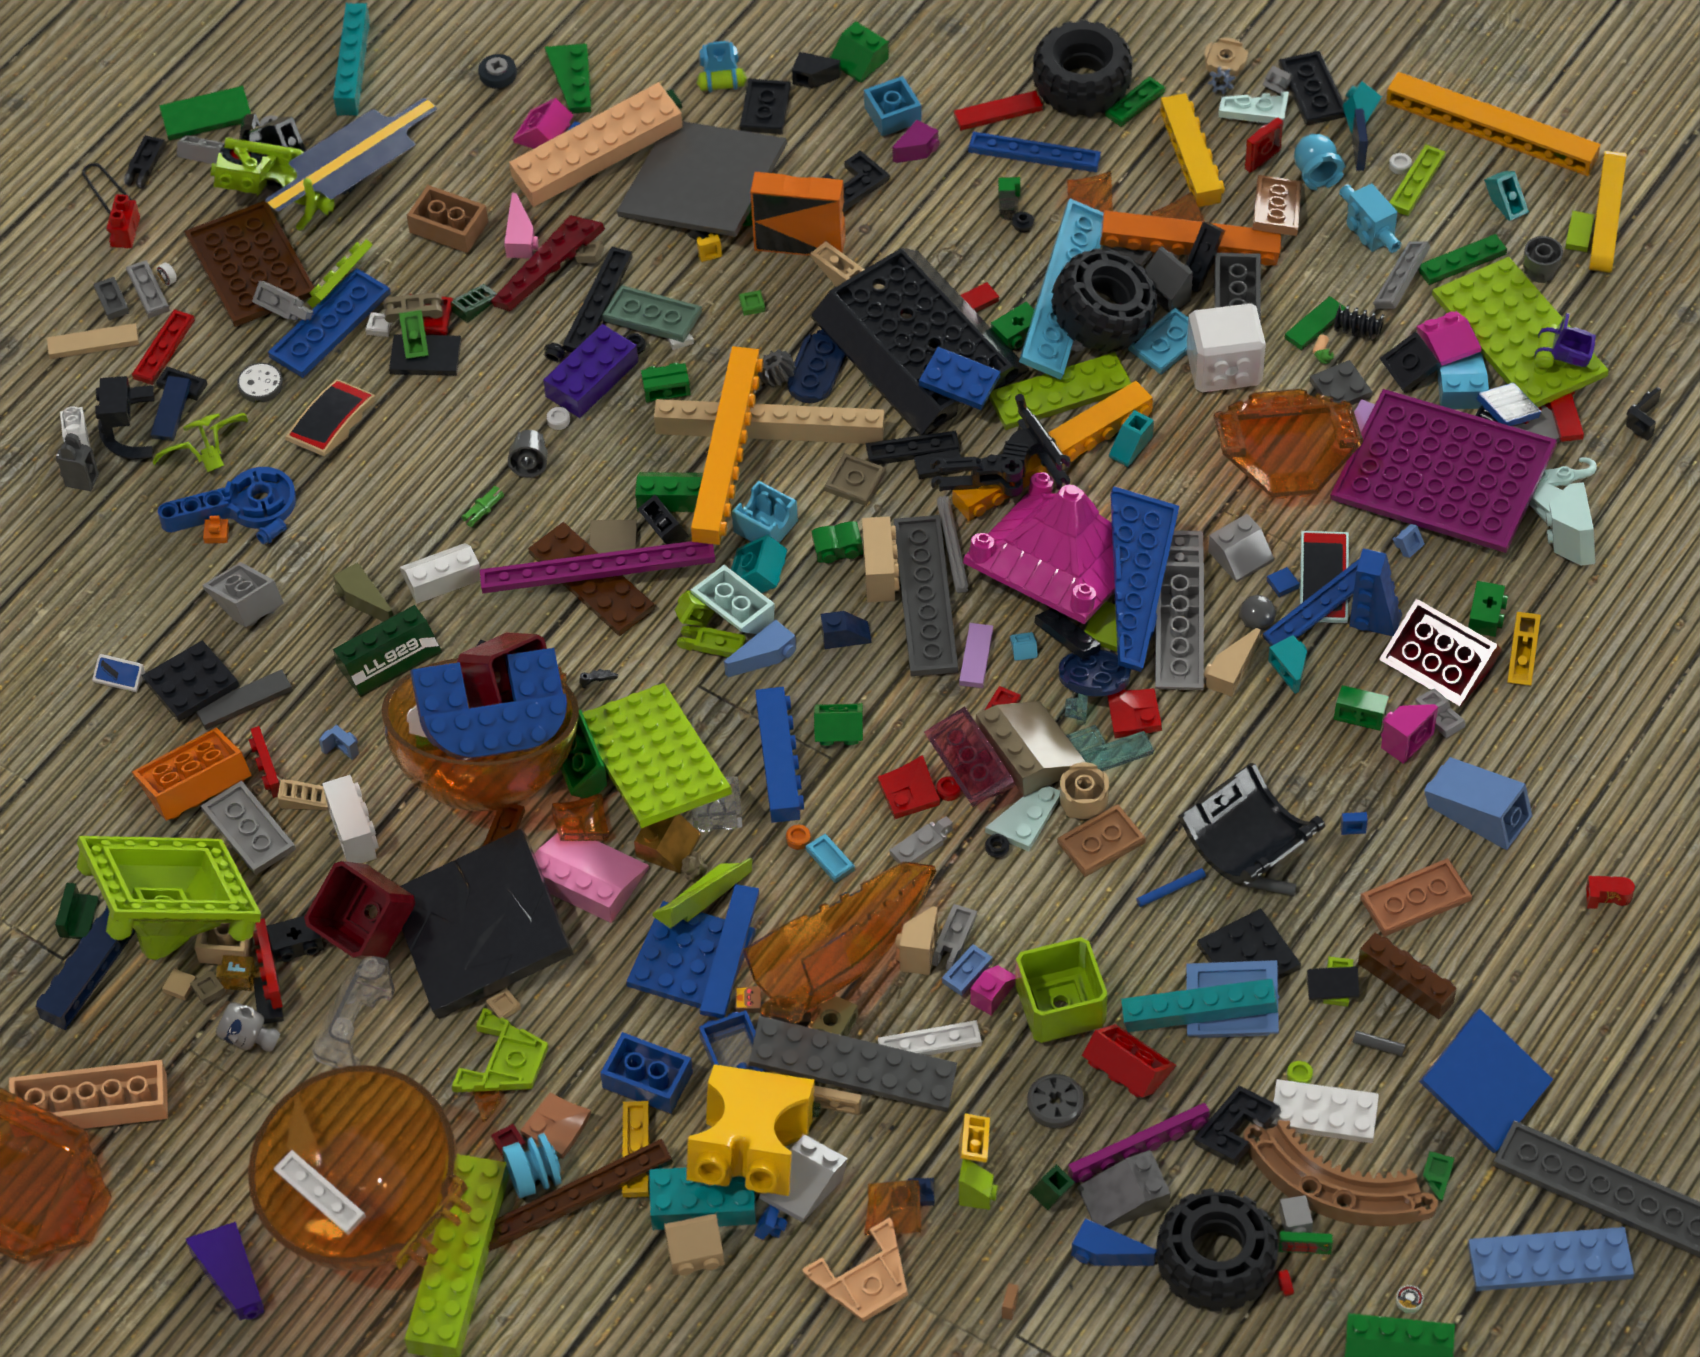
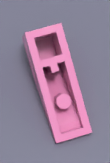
[504,193,538,258]

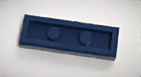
[150,376,191,441]

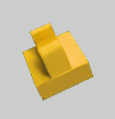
[697,234,722,262]

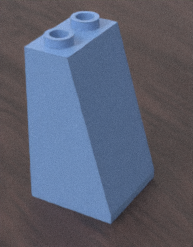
[1424,757,1532,850]

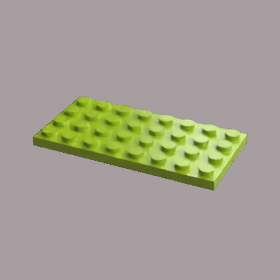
[1432,257,1609,407]
[583,683,732,828]

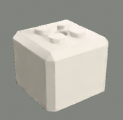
[1186,303,1266,392]

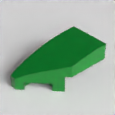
[1423,1151,1455,1202]

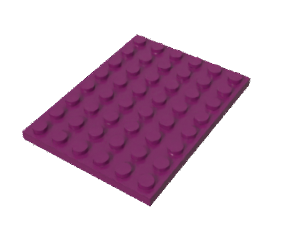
[1330,389,1557,553]

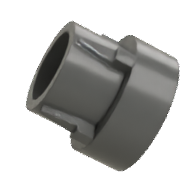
[1523,236,1563,284]
[508,430,548,478]

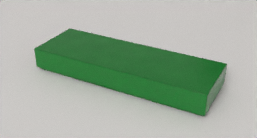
[1105,76,1165,127]
[1284,296,1345,351]

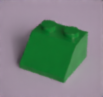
[830,21,889,83]
[814,703,863,745]

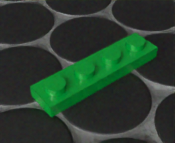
[1418,234,1507,285]

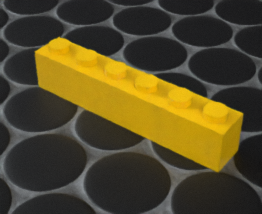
[1160,93,1225,208]

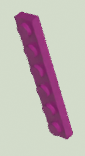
[1068,1102,1210,1184]

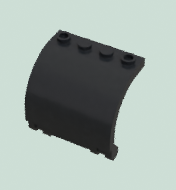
[1178,763,1325,885]

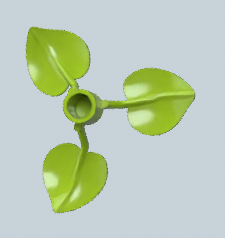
[153,413,248,473]

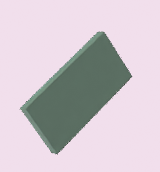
[602,285,702,343]

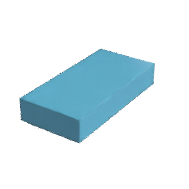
[806,834,855,883]

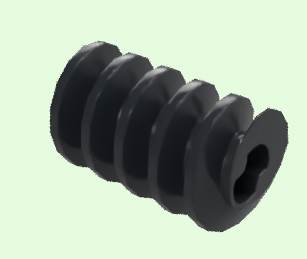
[1334,304,1384,341]

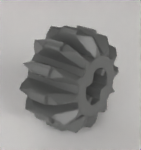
[758,349,796,388]

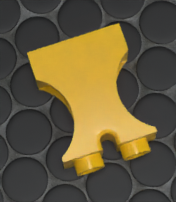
[686,1064,815,1196]

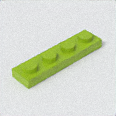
[1389,144,1446,216]
[307,239,373,308]

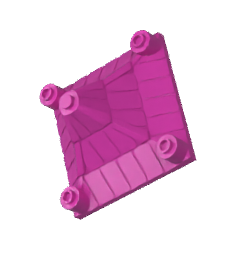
[963,472,1115,624]

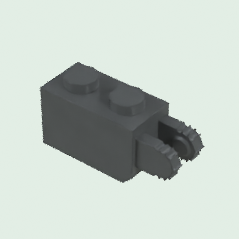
[56,433,99,491]

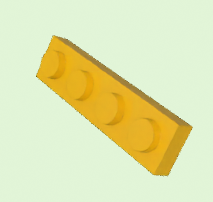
[622,1101,649,1198]

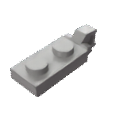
[252,281,314,320]
[889,816,953,870]

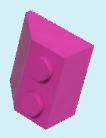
[512,98,574,149]
[1417,311,1481,366]
[1381,704,1438,764]

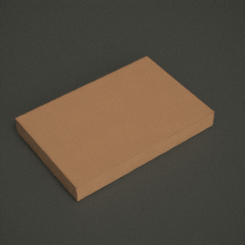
[1057,804,1146,877]

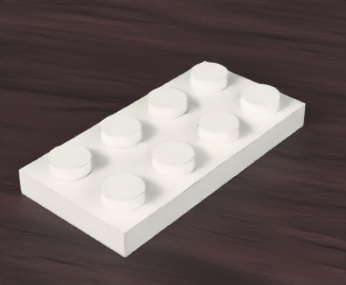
[1270,1079,1379,1143]

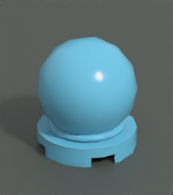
[1294,134,1346,190]

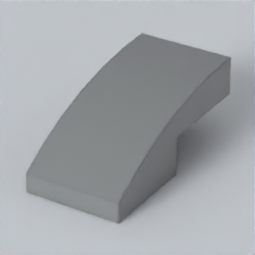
[1415,688,1465,738]

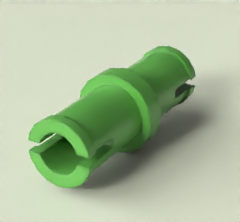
[462,486,504,527]

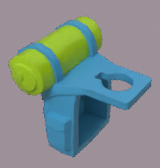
[697,41,747,92]

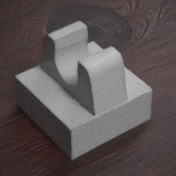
[1263,65,1293,94]

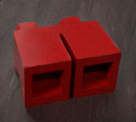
[106,194,140,249]

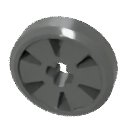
[1027,1074,1084,1128]

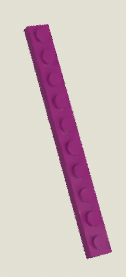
[480,541,716,594]

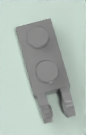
[931,904,977,970]

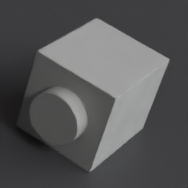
[1279,1195,1313,1233]

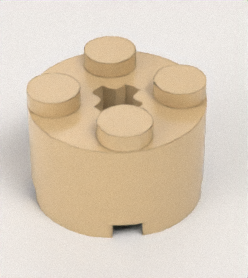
[1060,762,1109,819]

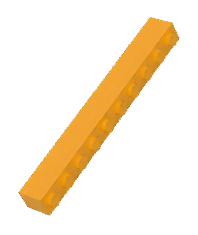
[1386,72,1601,176]
[691,346,763,545]
[952,381,1153,521]

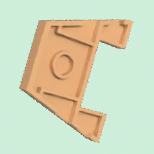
[802,1217,908,1322]

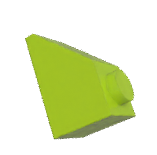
[674,590,715,627]
[959,1159,998,1210]

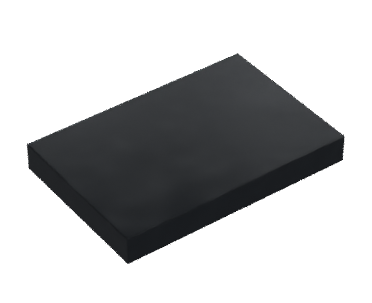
[740,78,791,135]
[389,334,462,376]

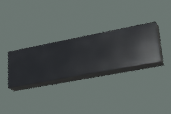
[866,430,960,465]

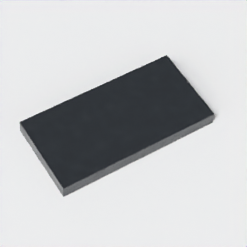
[1278,50,1346,126]

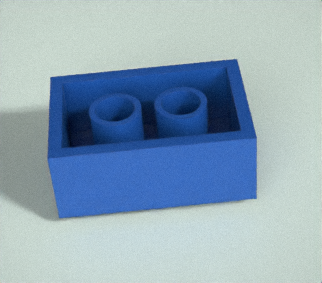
[600,1032,693,1114]

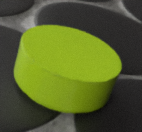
[1287,1061,1313,1084]

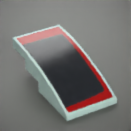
[1300,531,1349,623]

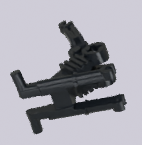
[930,394,1070,497]

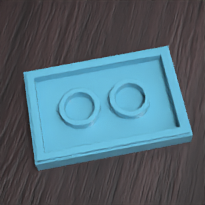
[1128,308,1188,374]

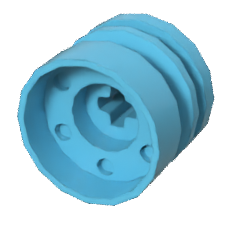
[502,1133,562,1199]

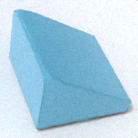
[1010,632,1038,661]

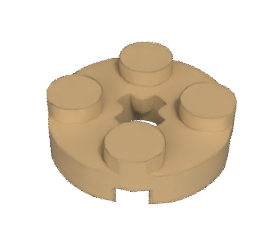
[1204,38,1248,76]

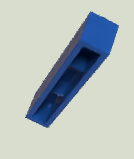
[755,687,804,823]

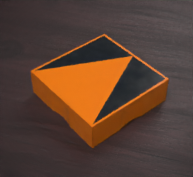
[750,172,846,256]

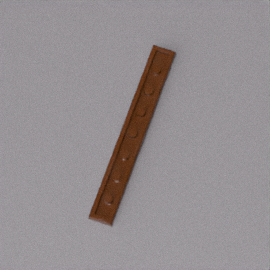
[488,1139,673,1252]

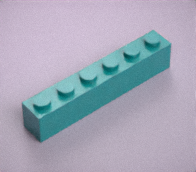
[333,3,370,116]
[1121,978,1278,1032]

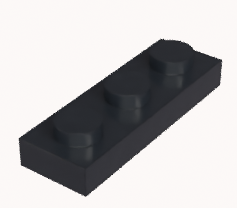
[1185,221,1225,292]
[1034,608,1101,660]

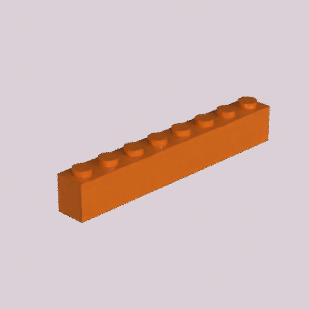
[1100,210,1281,266]

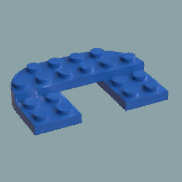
[410,648,567,760]

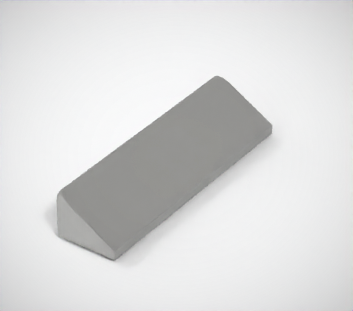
[177,135,225,164]

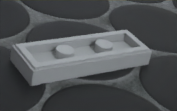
[126,260,170,318]

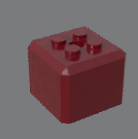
[457,632,547,708]
[304,861,415,960]

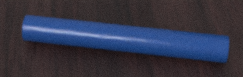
[1136,868,1206,907]

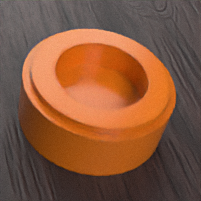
[786,825,811,850]

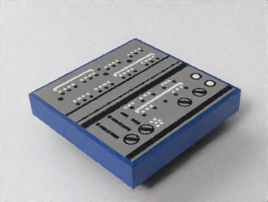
[1477,383,1541,426]

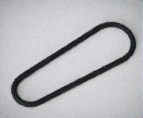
[82,163,132,214]

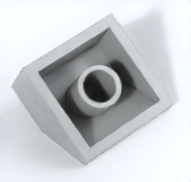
[1208,514,1274,583]

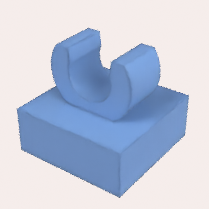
[1393,524,1425,558]

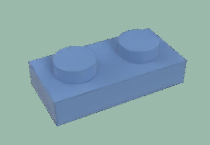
[942,944,993,996]

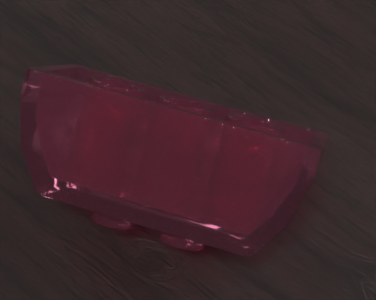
[924,706,1015,807]

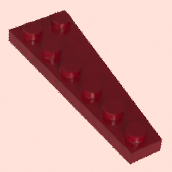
[491,215,605,311]

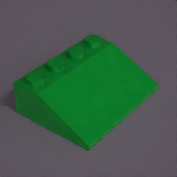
[1344,1313,1455,1357]

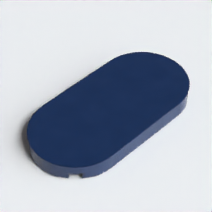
[788,330,846,403]

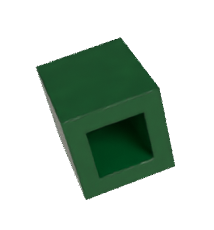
[1029,1164,1075,1211]

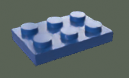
[919,347,1000,410]

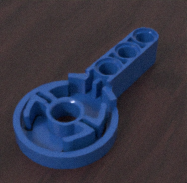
[158,467,296,532]

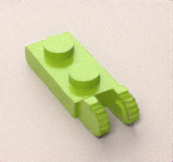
[677,625,746,657]

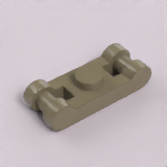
[384,293,443,323]

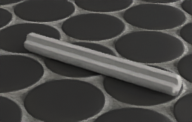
[937,496,968,593]

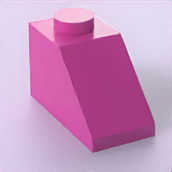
[970,965,1016,1016]

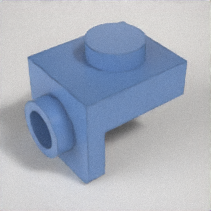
[319,724,359,760]

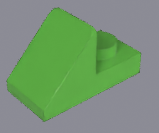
[399,310,428,358]

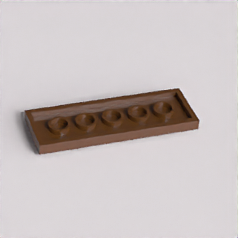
[528,522,655,637]

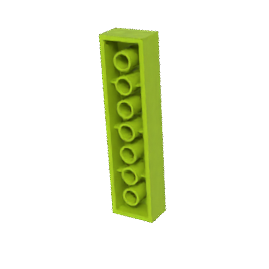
[404,1154,509,1357]

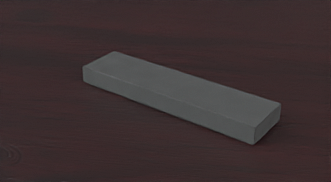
[196,669,293,730]

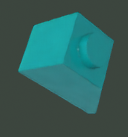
[1343,81,1382,134]
[1484,171,1529,221]
[1268,635,1307,694]

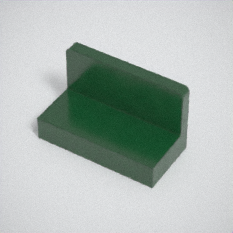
[55,883,99,939]

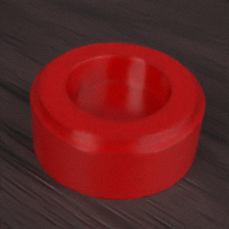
[936,776,961,801]
[1277,1269,1294,1297]

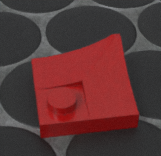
[1107,688,1162,738]
[878,755,940,820]

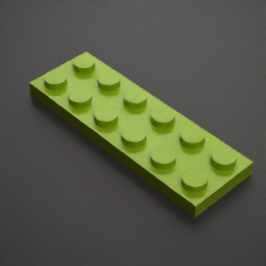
[989,352,1131,430]

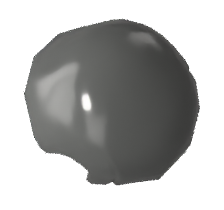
[1238,595,1276,630]

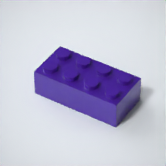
[543,324,638,418]

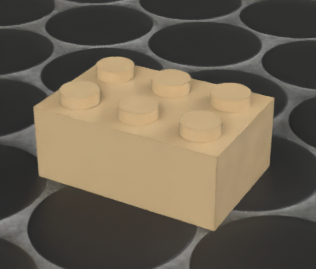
[862,516,899,603]

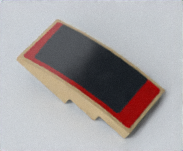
[285,379,375,456]

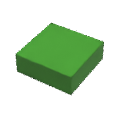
[739,290,765,316]

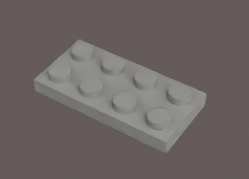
[201,781,296,875]

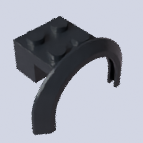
[240,113,306,193]
[95,376,155,459]

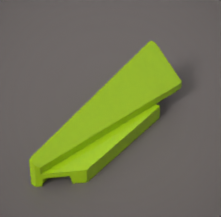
[653,858,752,929]

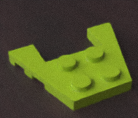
[452,1008,548,1092]

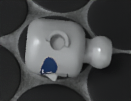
[216,1002,280,1052]

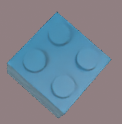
[864,76,922,137]

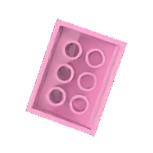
[535,826,649,923]

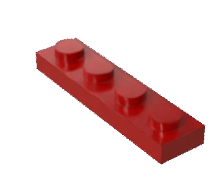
[253,918,283,1009]

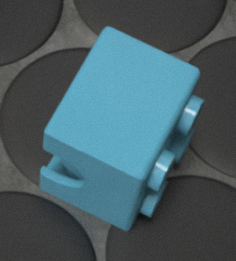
[732,481,798,543]

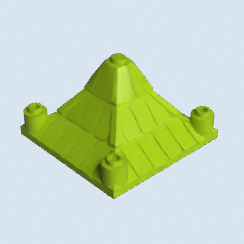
[76,836,261,960]

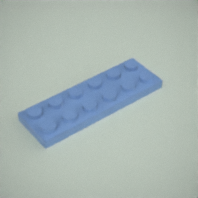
[1468,1227,1634,1291]

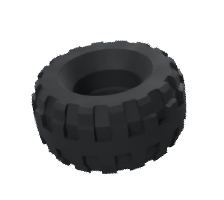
[1033,20,1132,117]
[1051,249,1157,352]
[1156,1188,1278,1312]

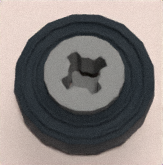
[478,54,517,89]

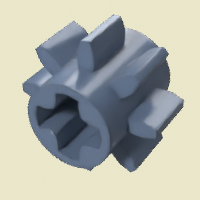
[1208,66,1236,94]

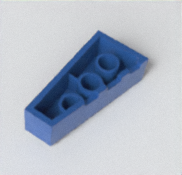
[1349,548,1402,636]

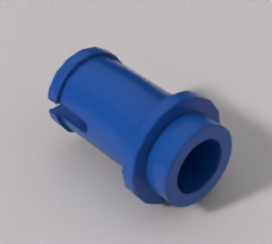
[256,518,287,545]

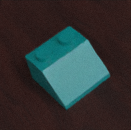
[731,534,788,593]

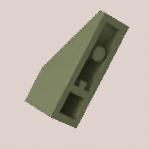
[333,562,393,622]

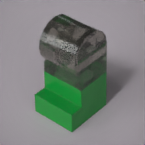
[998,177,1021,220]

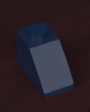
[821,611,871,649]

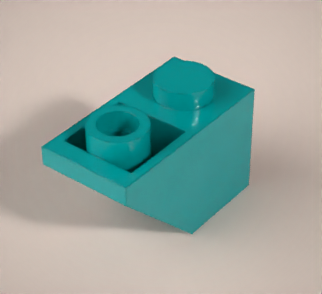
[1109,410,1154,467]

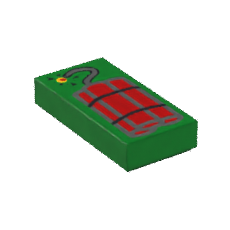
[1278,1231,1333,1255]

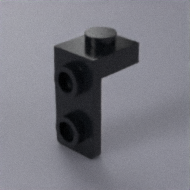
[1626,387,1661,441]

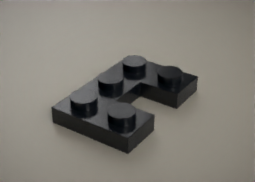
[821,150,890,213]
[1193,1085,1281,1166]

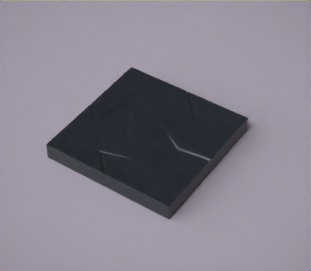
[400,828,574,1019]

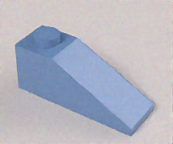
[724,619,796,677]

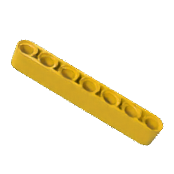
[1589,151,1627,273]

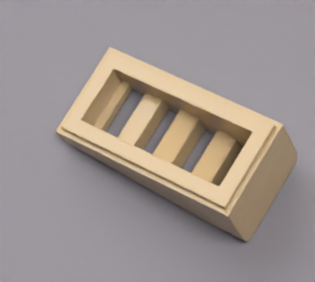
[278,779,328,810]

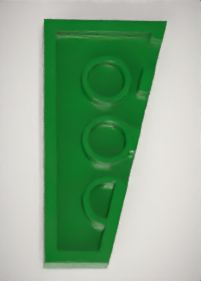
[545,43,591,114]

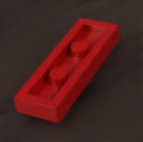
[248,726,280,798]

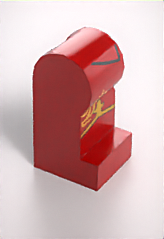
[1586,876,1635,909]

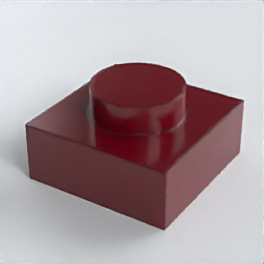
[491,1123,526,1159]

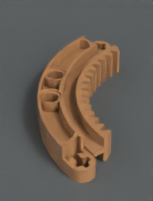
[1243,1120,1438,1226]

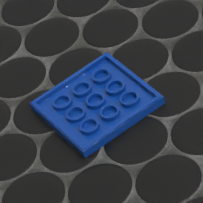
[1419,1009,1553,1153]

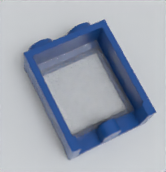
[699,1010,768,1072]

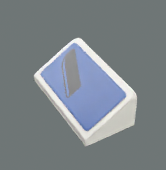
[92,654,145,693]

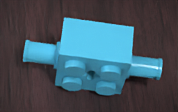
[1339,183,1402,253]

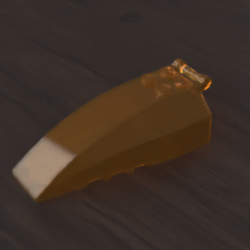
[743,861,936,1023]

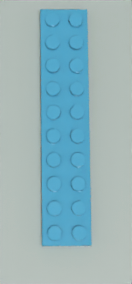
[1019,198,1103,380]

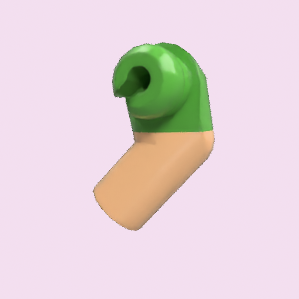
[1313,335,1334,364]

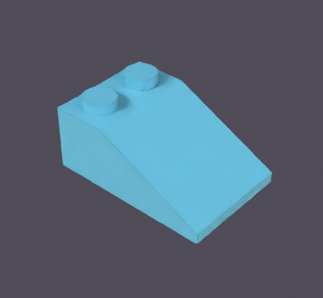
[1437,352,1489,409]

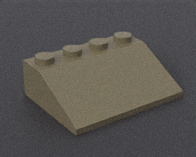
[976,701,1085,797]

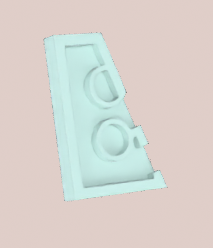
[1218,91,1289,123]
[985,786,1060,852]

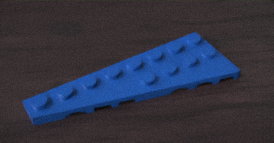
[1110,486,1179,672]

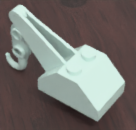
[1529,457,1597,566]

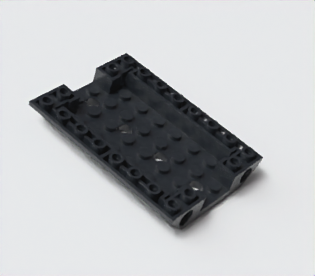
[811,248,1029,436]

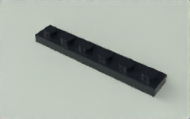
[562,246,633,352]

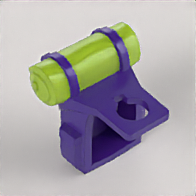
[1534,313,1596,369]

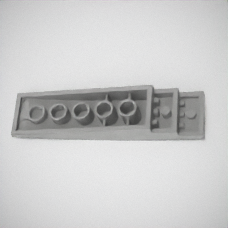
[1155,531,1204,690]

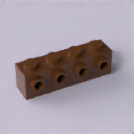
[1358,932,1457,1020]

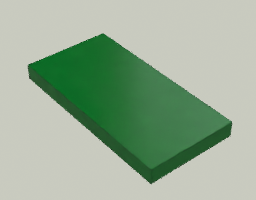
[159,85,251,141]

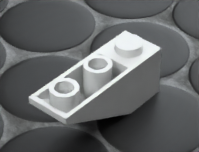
[60,406,90,447]

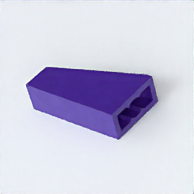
[185,1221,265,1321]

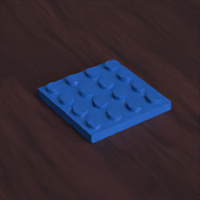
[626,901,756,1009]

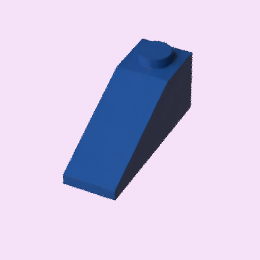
[1071,1218,1157,1266]

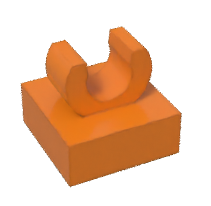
[203,516,229,544]

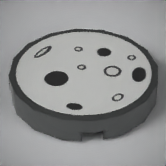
[237,362,283,402]

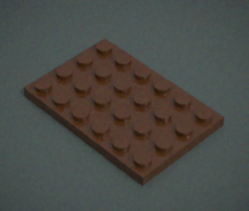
[184,200,315,327]

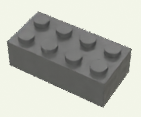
[1214,253,1261,323]

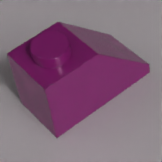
[892,120,940,163]

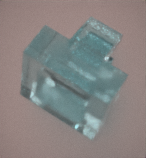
[1065,694,1088,726]

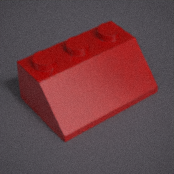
[1081,1024,1176,1098]

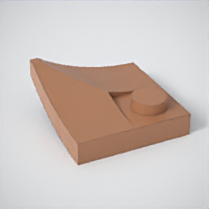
[520,1092,591,1159]

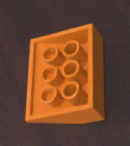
[132,727,252,821]

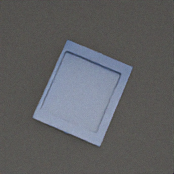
[1186,960,1279,1038]

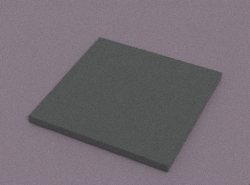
[616,121,788,237]

